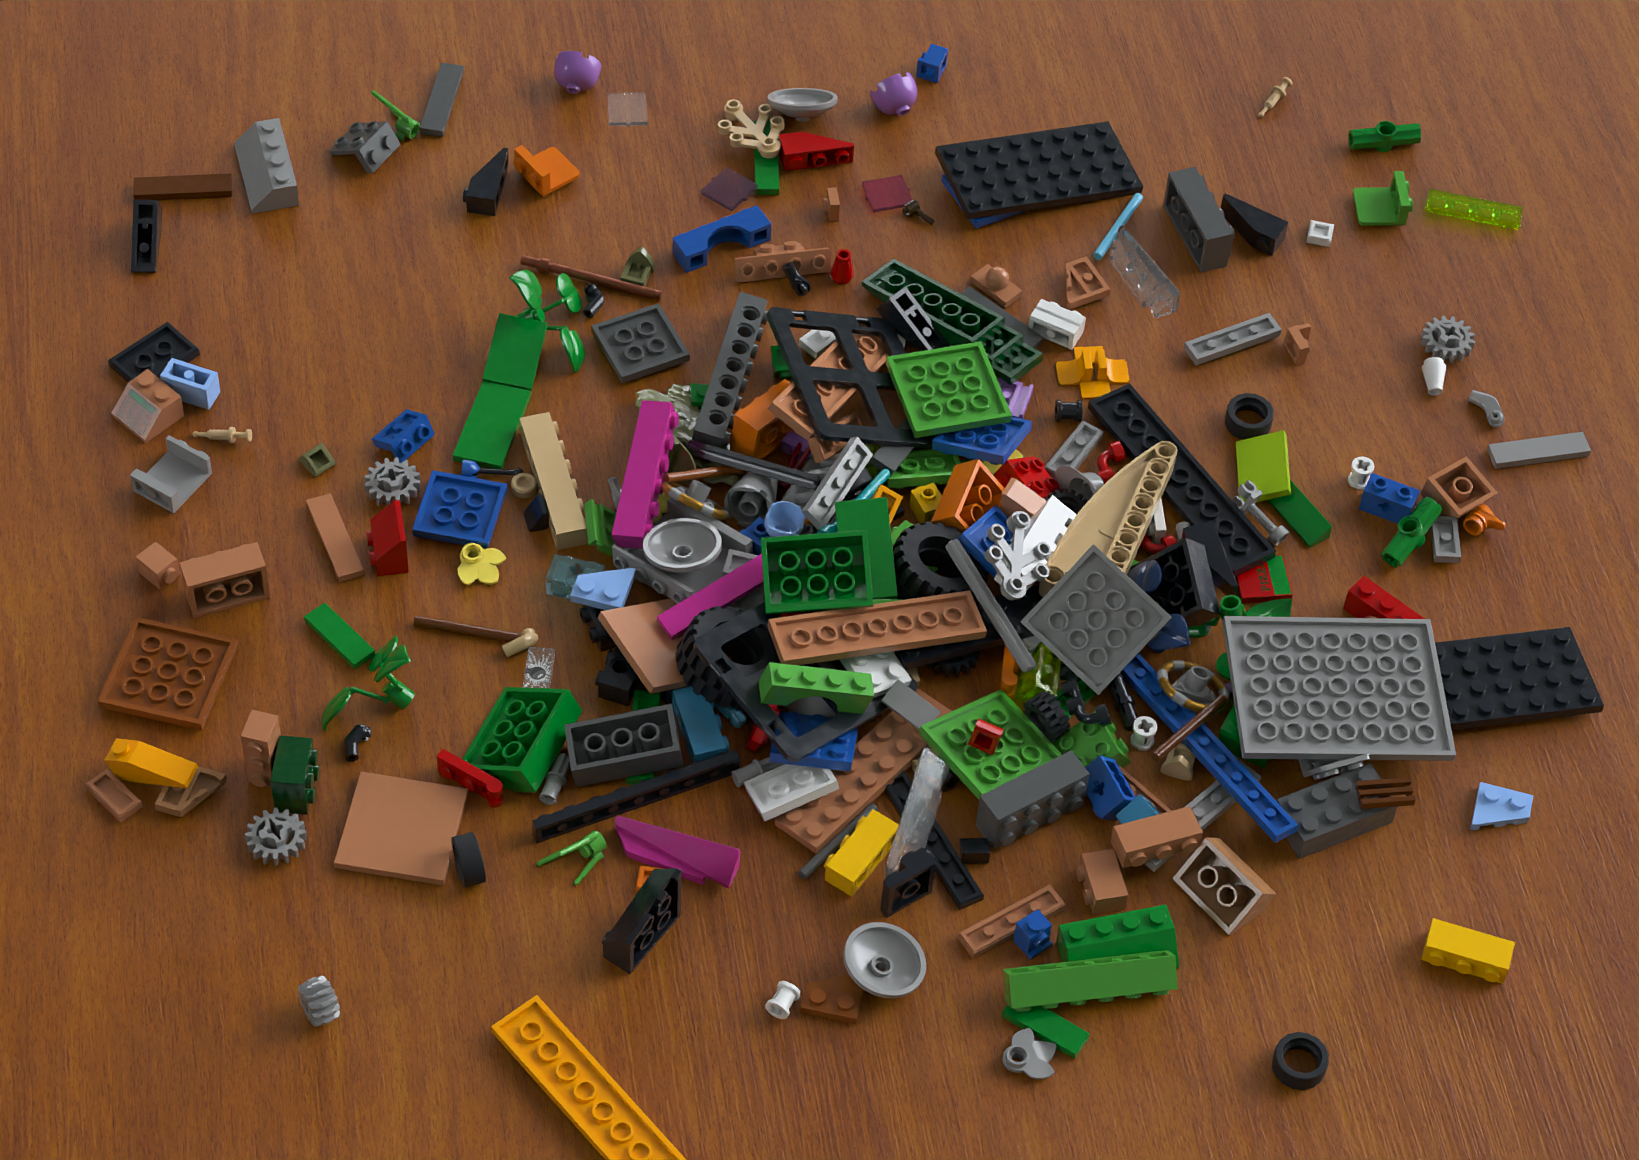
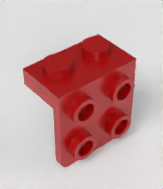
[993,456,1062,499]

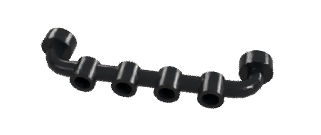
[1052,653,1112,727]

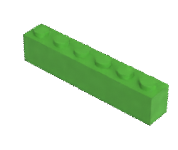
[1003,950,1178,1012]

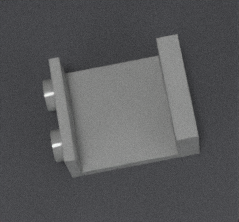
[130,435,212,513]

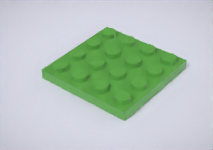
[886,342,1012,438]
[918,689,1062,799]

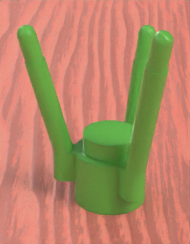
[371,90,420,141]
[536,830,607,885]

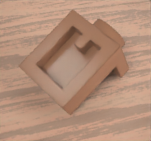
[1283,323,1311,366]

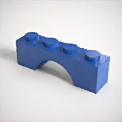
[672,205,771,273]

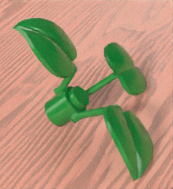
[509,270,585,373]
[1187,595,1292,681]
[321,635,415,732]

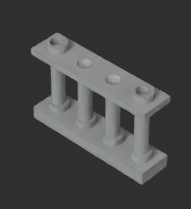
[781,437,873,529]

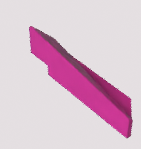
[615,816,740,889]

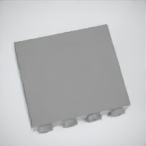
[612,498,753,604]

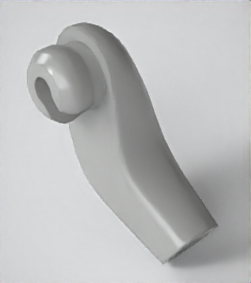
[1468,390,1505,427]

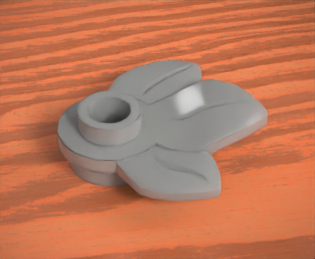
[1002,1028,1056,1079]

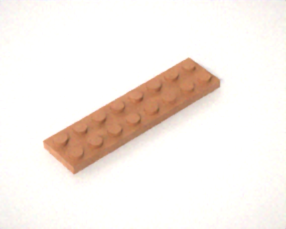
[767,323,889,440]
[767,591,987,665]
[775,688,952,854]

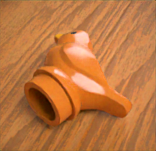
[1463,503,1506,536]

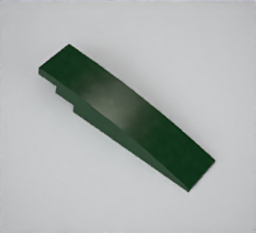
[861,258,1043,385]

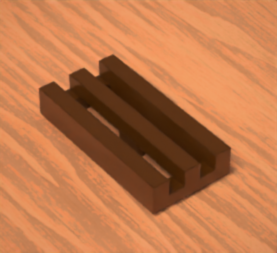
[1355,777,1416,809]

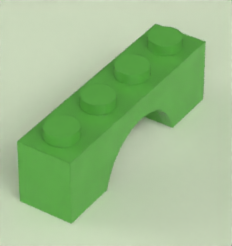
[758,662,874,714]

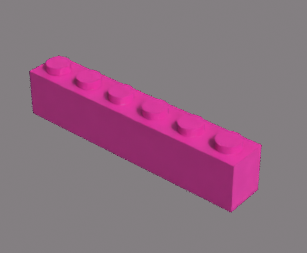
[611,400,679,549]

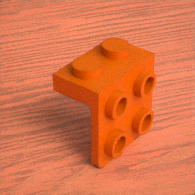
[513,145,580,197]

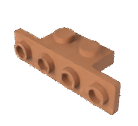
[734,241,831,282]

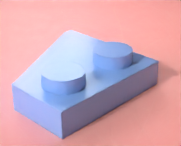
[570,568,636,610]
[1470,782,1533,830]

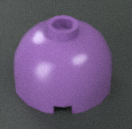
[554,51,602,94]
[870,73,917,117]

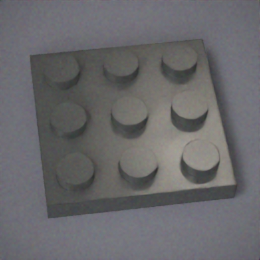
[591,303,690,383]

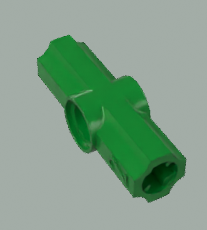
[1348,121,1422,152]
[1381,497,1442,568]

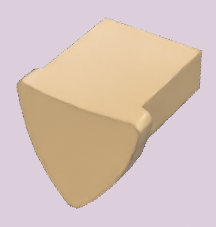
[1160,744,1196,781]

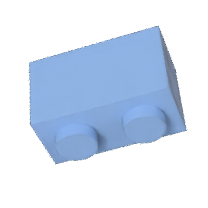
[160,358,220,410]

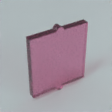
[862,175,912,213]

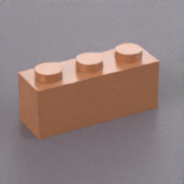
[241,710,281,788]
[1110,806,1203,868]

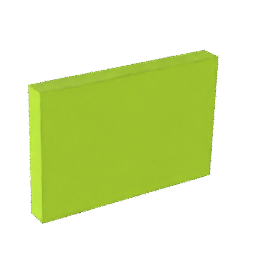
[1236,430,1291,502]

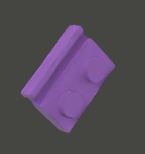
[998,378,1034,419]

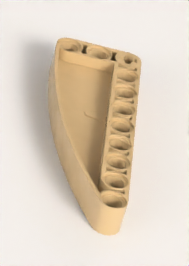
[1038,441,1177,597]

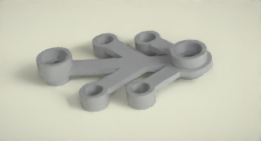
[985,511,1051,600]

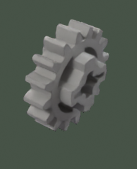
[1421,316,1475,363]
[364,457,421,506]
[245,808,307,866]

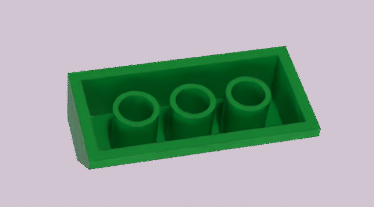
[1056,904,1180,969]

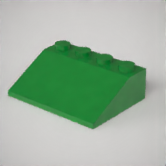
[761,530,873,615]
[462,687,583,793]

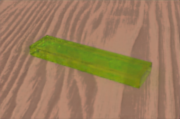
[1425,189,1523,229]

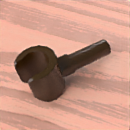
[902,200,935,225]

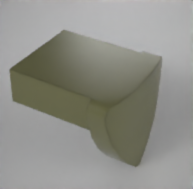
[620,247,655,287]

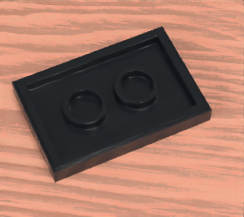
[108,322,200,382]

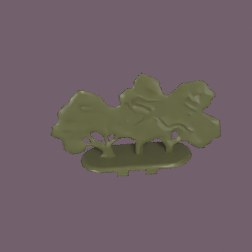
[635,384,746,486]

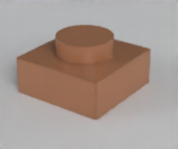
[822,187,840,222]

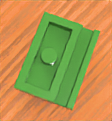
[584,499,622,557]

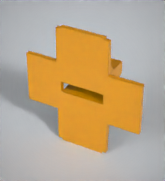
[1055,346,1129,399]

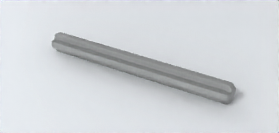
[945,539,1036,673]

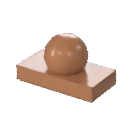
[970,264,1022,308]

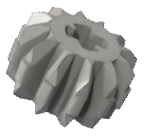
[298,976,340,1027]

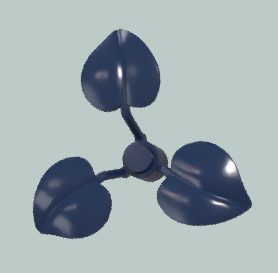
[1127,560,1191,654]

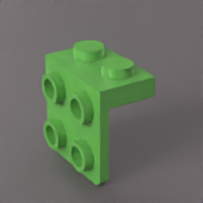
[1352,171,1413,226]
[1053,711,1131,768]

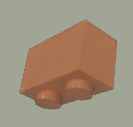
[1076,849,1128,915]

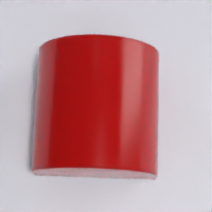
[968,719,1004,755]

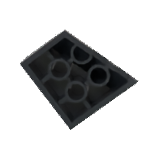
[1129,538,1221,627]
[602,868,682,974]

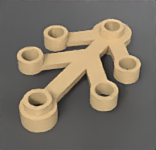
[718,99,785,158]

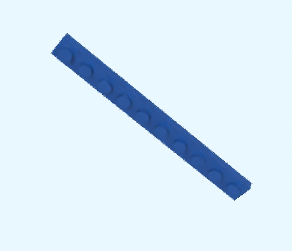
[1121,653,1298,843]

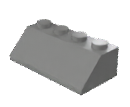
[234,118,299,213]

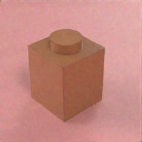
[136,542,180,590]

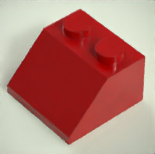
[366,500,409,577]

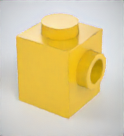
[909,482,942,524]

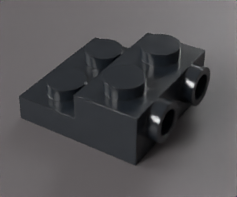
[880,847,936,918]

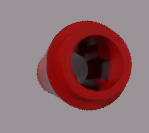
[830,249,854,285]

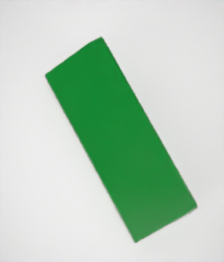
[1267,479,1332,548]

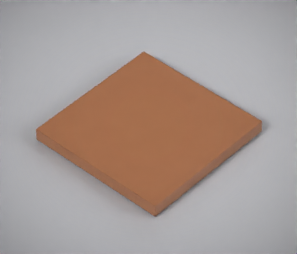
[598,599,733,694]
[334,771,468,886]

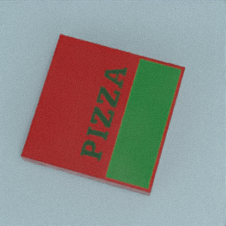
[1235,554,1293,603]

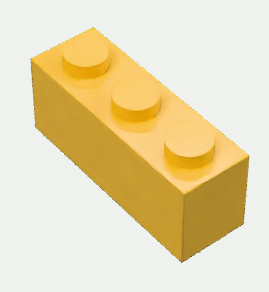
[824,809,900,897]
[1421,918,1515,984]

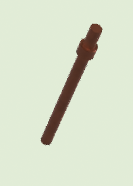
[520,255,663,301]

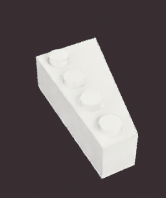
[994,495,1076,591]

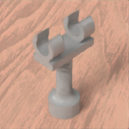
[1232,480,1290,547]

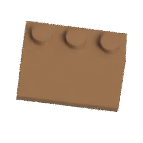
[1172,838,1276,935]

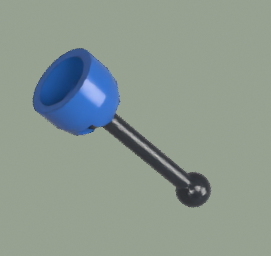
[461,460,523,478]

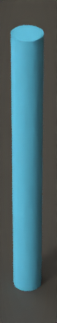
[1093,193,1143,260]

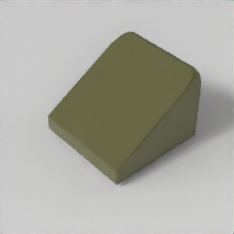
[298,442,336,477]

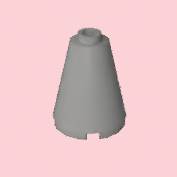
[724,472,778,528]

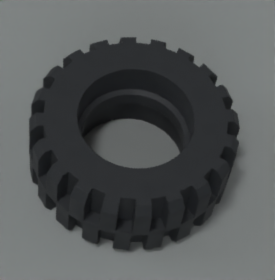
[893,522,989,602]
[676,606,779,709]

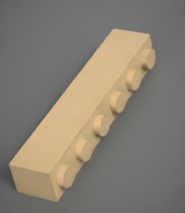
[520,412,587,550]

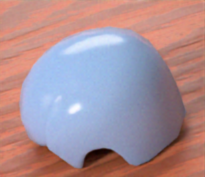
[764,501,805,537]

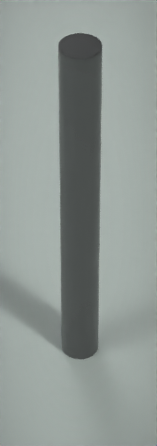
[798,803,878,880]

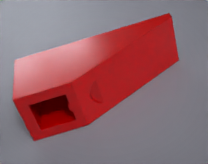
[779,132,854,171]

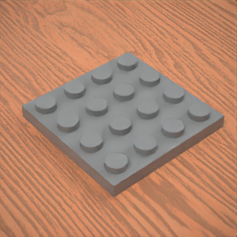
[1021,544,1172,695]

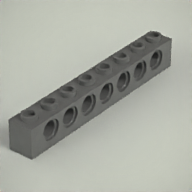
[692,292,768,448]

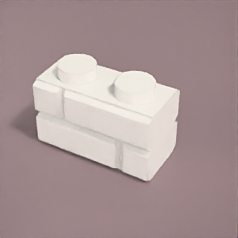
[1028,299,1086,350]

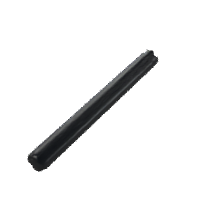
[685,440,821,491]

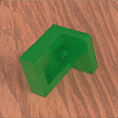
[770,345,792,380]

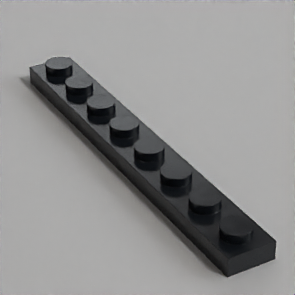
[532,750,740,844]

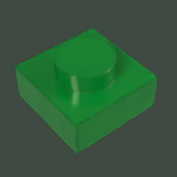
[689,383,709,409]

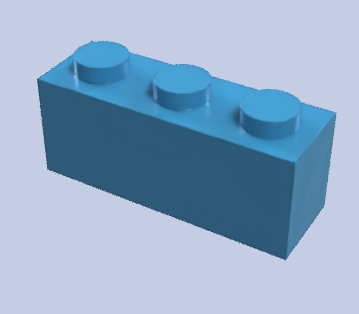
[672,686,729,763]

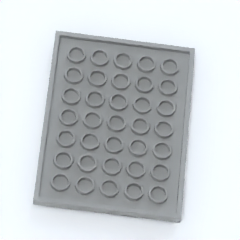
[1222,616,1456,761]

